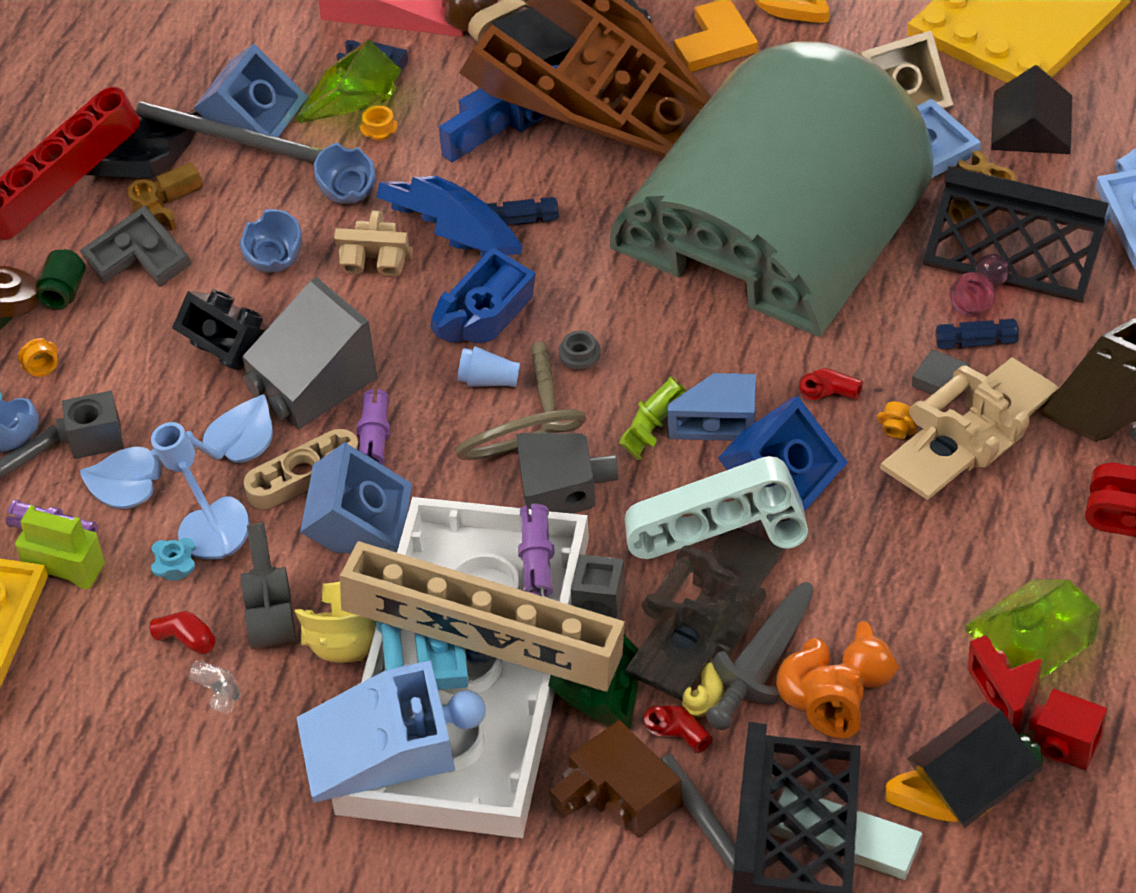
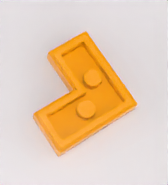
[674,0,758,72]

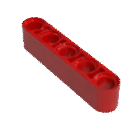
[0,87,140,240]

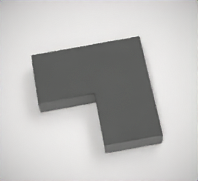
[79,205,192,287]

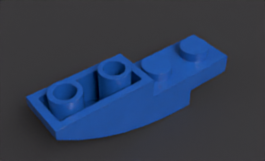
[438,65,559,162]
[376,176,522,257]

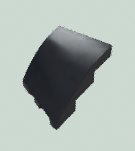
[86,109,203,178]

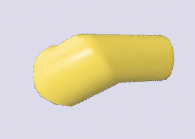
[682,662,725,717]

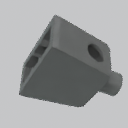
[516,433,619,514]

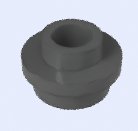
[559,330,601,369]

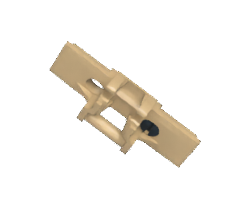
[880,357,1059,500]

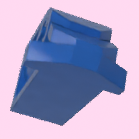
[430,247,536,343]

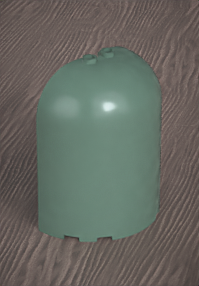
[610,41,934,338]

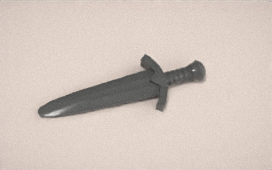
[706,582,813,730]

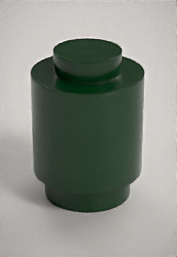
[36,249,86,310]

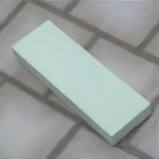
[768,786,922,880]

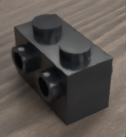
[172,289,269,370]

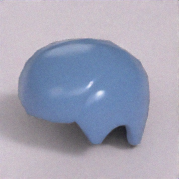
[313,143,377,204]
[240,209,302,273]
[0,398,39,453]

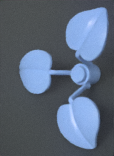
[80,394,273,559]

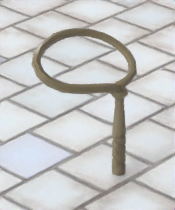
[455,342,587,460]

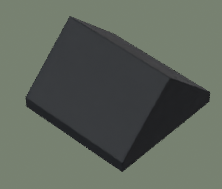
[991,64,1072,154]
[907,702,1042,828]

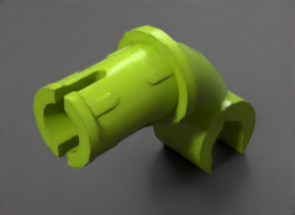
[619,376,687,460]

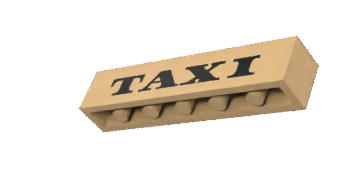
[340,541,625,692]

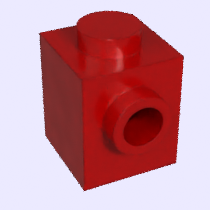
[1029,688,1107,771]

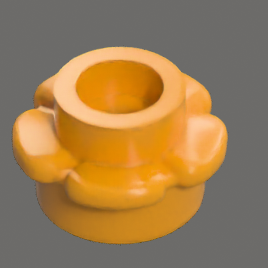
[360,106,398,141]
[18,338,58,377]
[877,401,918,439]

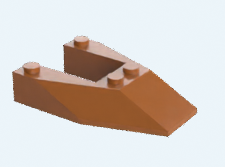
[459,0,711,157]

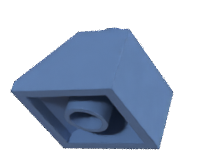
[194,43,308,138]
[300,442,412,553]

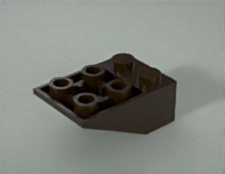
[1042,318,1136,442]

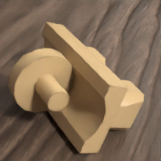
[334,210,413,277]

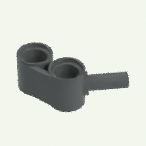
[241,522,296,649]

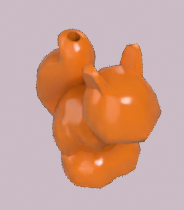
[776,620,900,738]

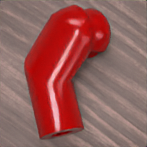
[799,368,863,401]
[149,611,216,654]
[643,705,713,753]

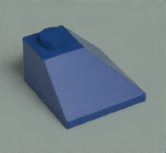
[718,396,848,512]

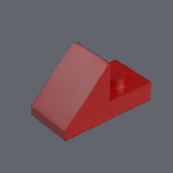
[967,635,1042,734]

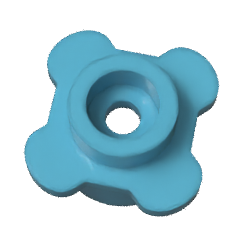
[151,538,195,581]

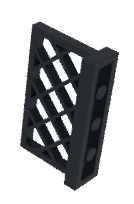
[923,166,1110,303]
[731,722,861,893]

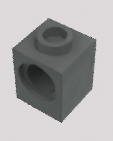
[57,390,124,459]
[571,554,626,620]

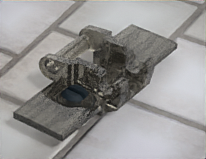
[625,528,784,701]

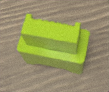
[15,505,105,589]

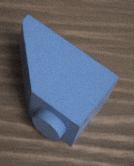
[668,373,756,441]

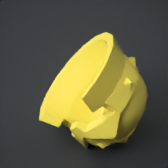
[294,582,376,663]

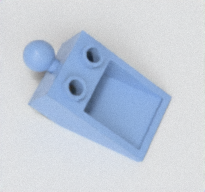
[296,660,486,803]

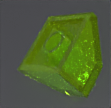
[295,39,401,123]
[965,579,1101,679]

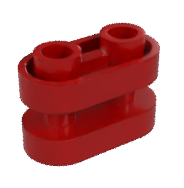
[1085,462,1136,537]

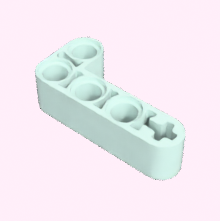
[624,456,808,559]

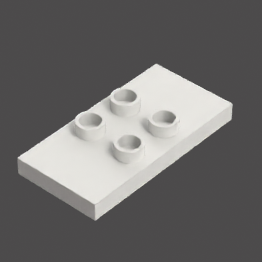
[332,497,589,838]

